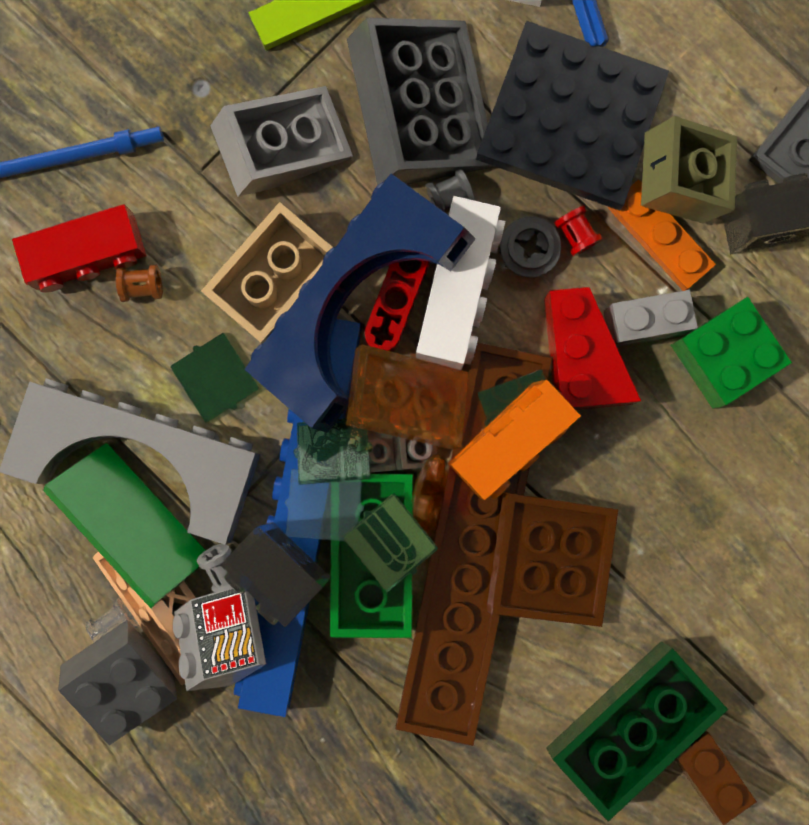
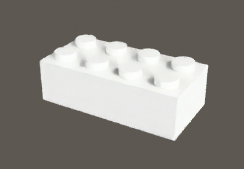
[415,196,505,373]

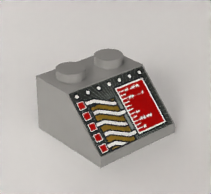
[173,584,266,691]

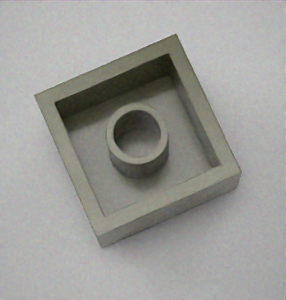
[641,116,737,223]

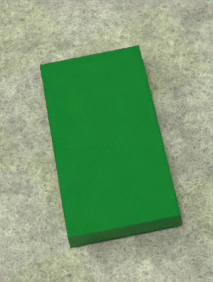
[43,443,206,608]

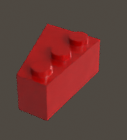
[544,287,641,410]

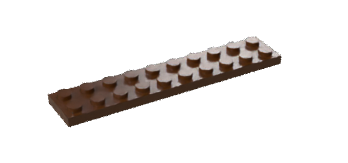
[395,342,552,746]

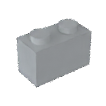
[604,290,698,347]

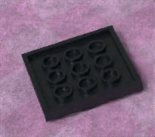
[476,21,669,211]

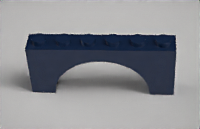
[244,173,475,433]

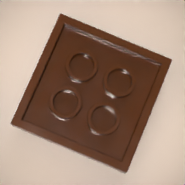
[486,492,618,627]

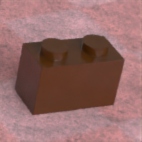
[675,731,757,825]

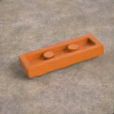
[608,180,716,291]

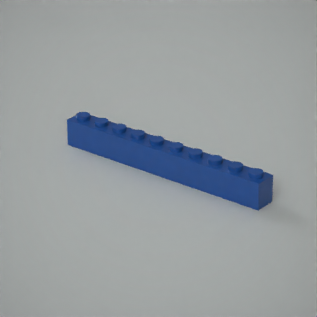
[234,319,362,717]

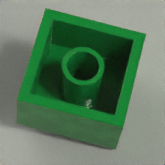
[671,297,792,409]

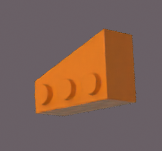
[447,379,581,500]

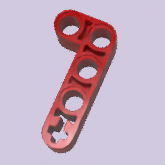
[364,260,431,356]

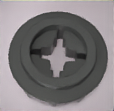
[499,216,561,279]

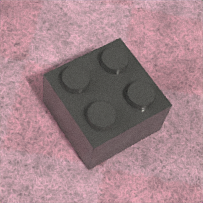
[58,620,177,746]

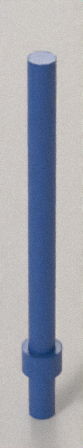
[0,126,164,178]

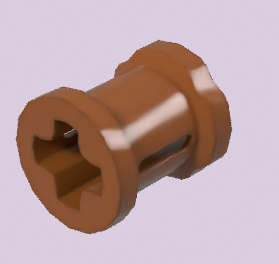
[116,264,163,302]

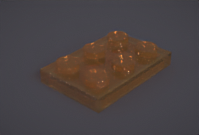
[346,344,468,450]

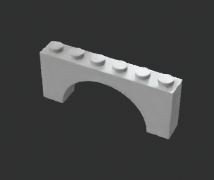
[0,378,260,545]

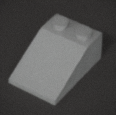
[210,86,353,197]

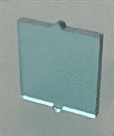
[285,469,364,541]

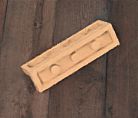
[92,552,196,685]

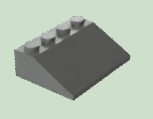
[347,18,495,185]

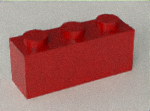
[12,204,147,292]

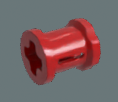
[554,205,603,257]

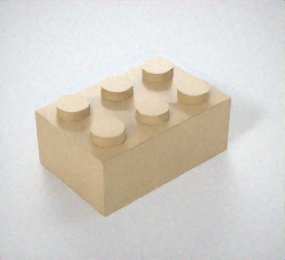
[201,202,333,344]

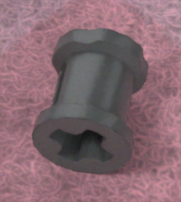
[425,169,474,212]

